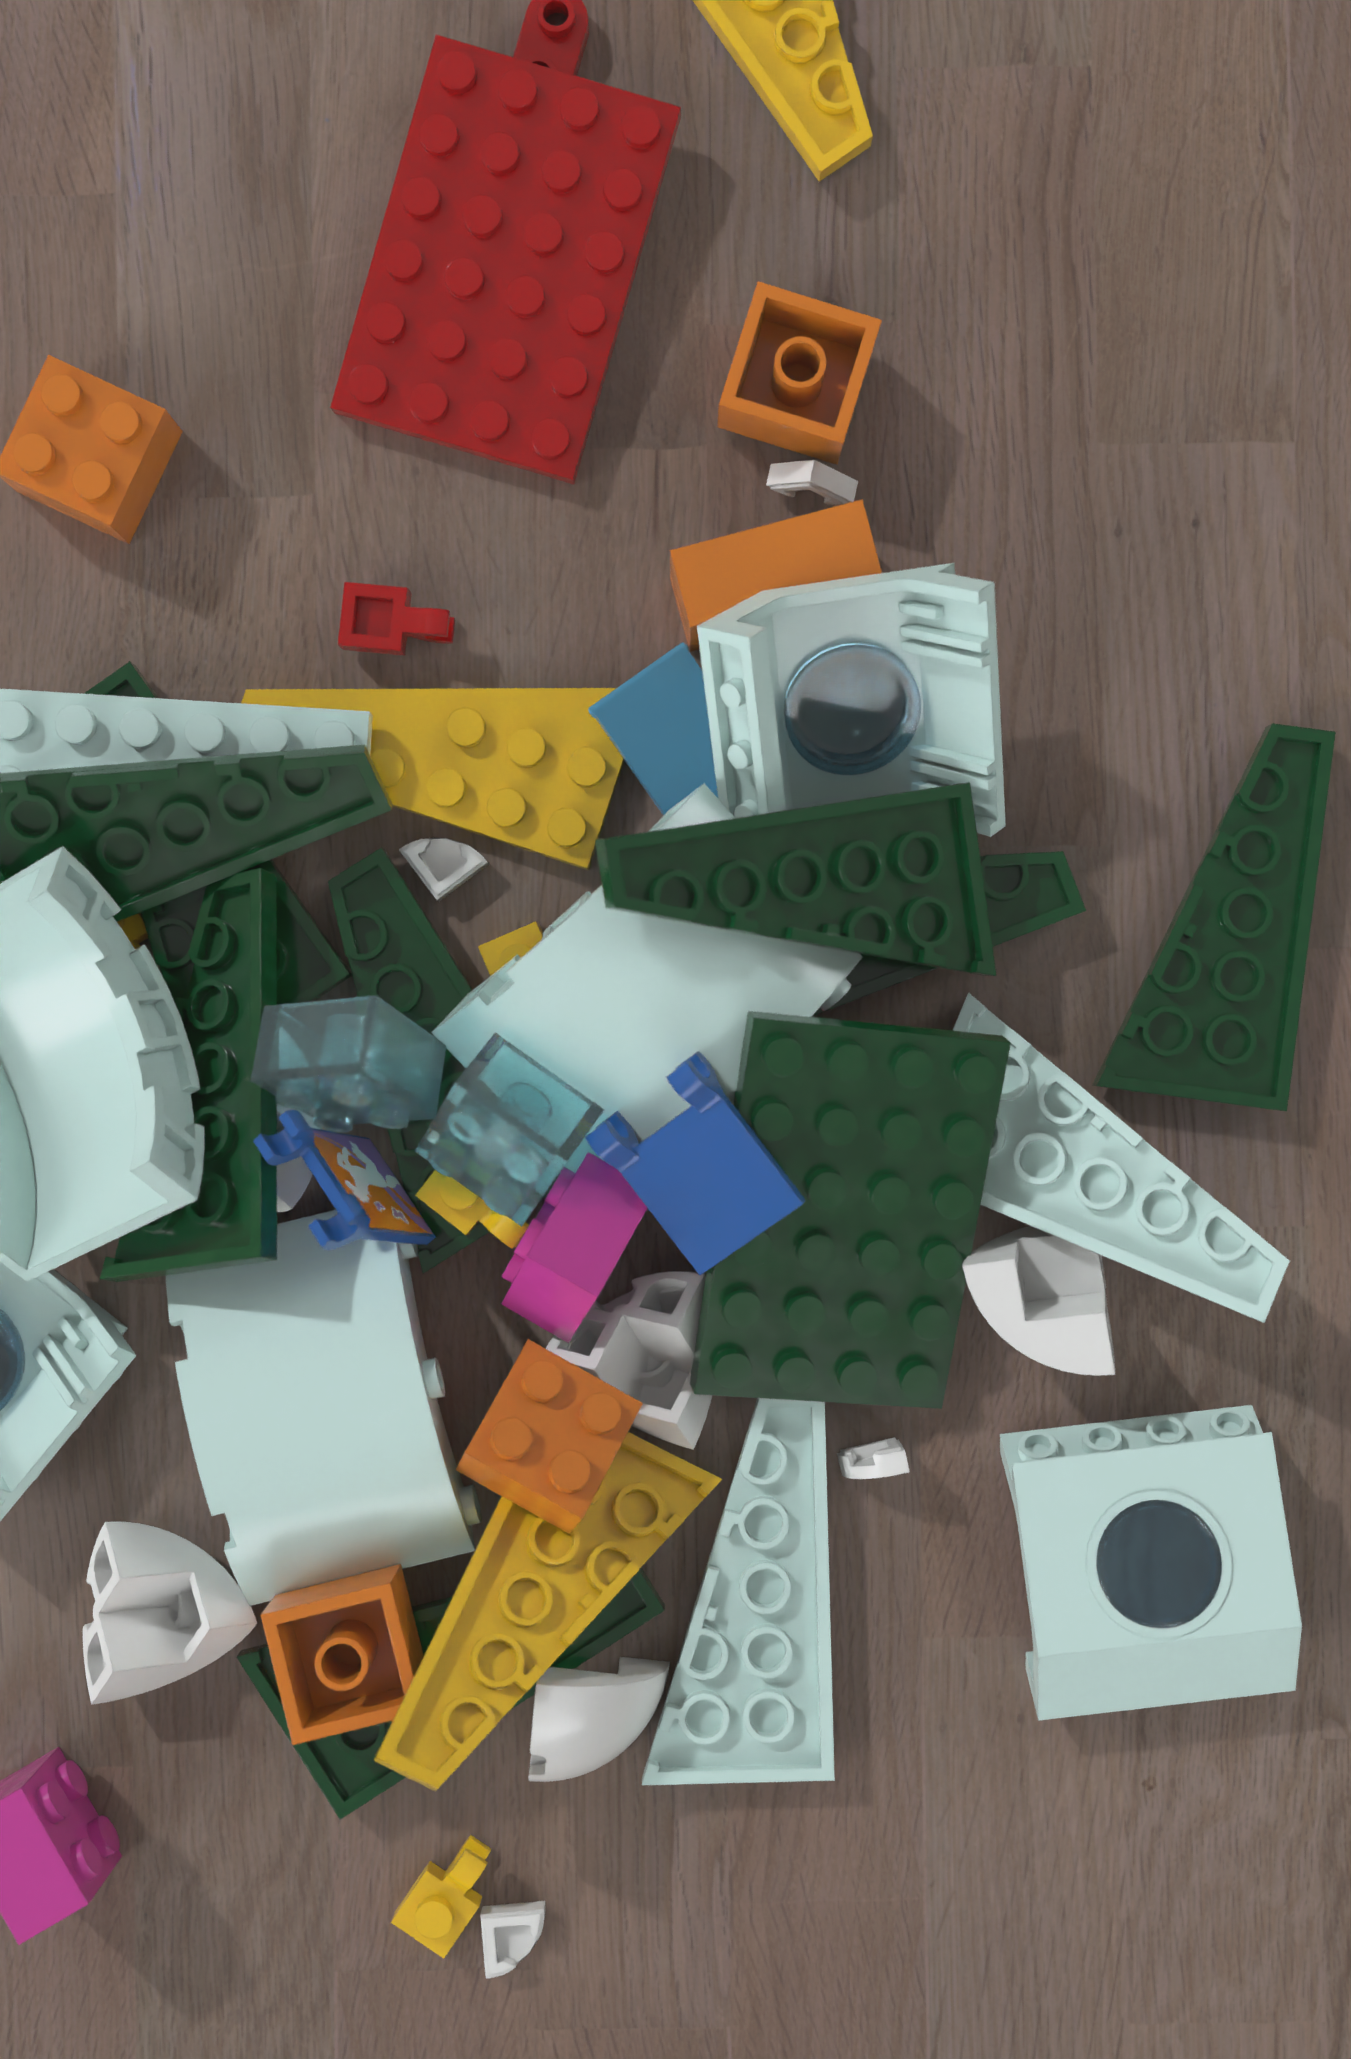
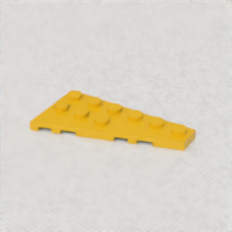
[692,0,873,182]
[241,688,625,870]
[374,1432,722,1791]

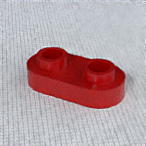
[513,0,589,76]

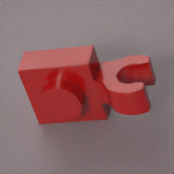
[338,582,456,656]

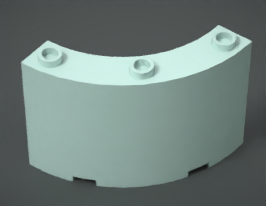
[431,783,862,1173]
[0,846,205,1281]
[166,1210,482,1606]

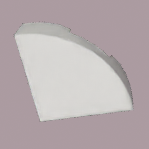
[766,460,858,505]
[399,838,489,902]
[837,1437,910,1479]
[480,1901,546,1979]

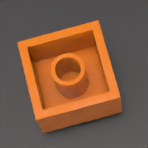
[717,281,882,465]
[0,355,183,544]
[455,1339,643,1534]
[261,1564,424,1745]

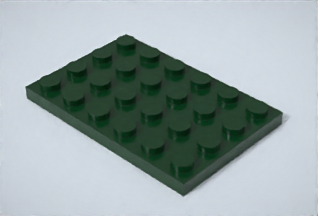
[689,1011,1011,1409]

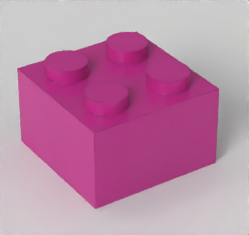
[501,1152,647,1343]
[0,1747,122,1945]

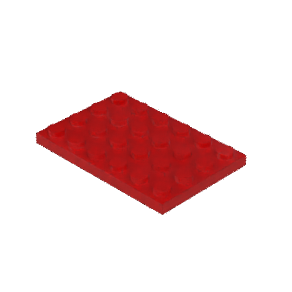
[330,34,681,484]

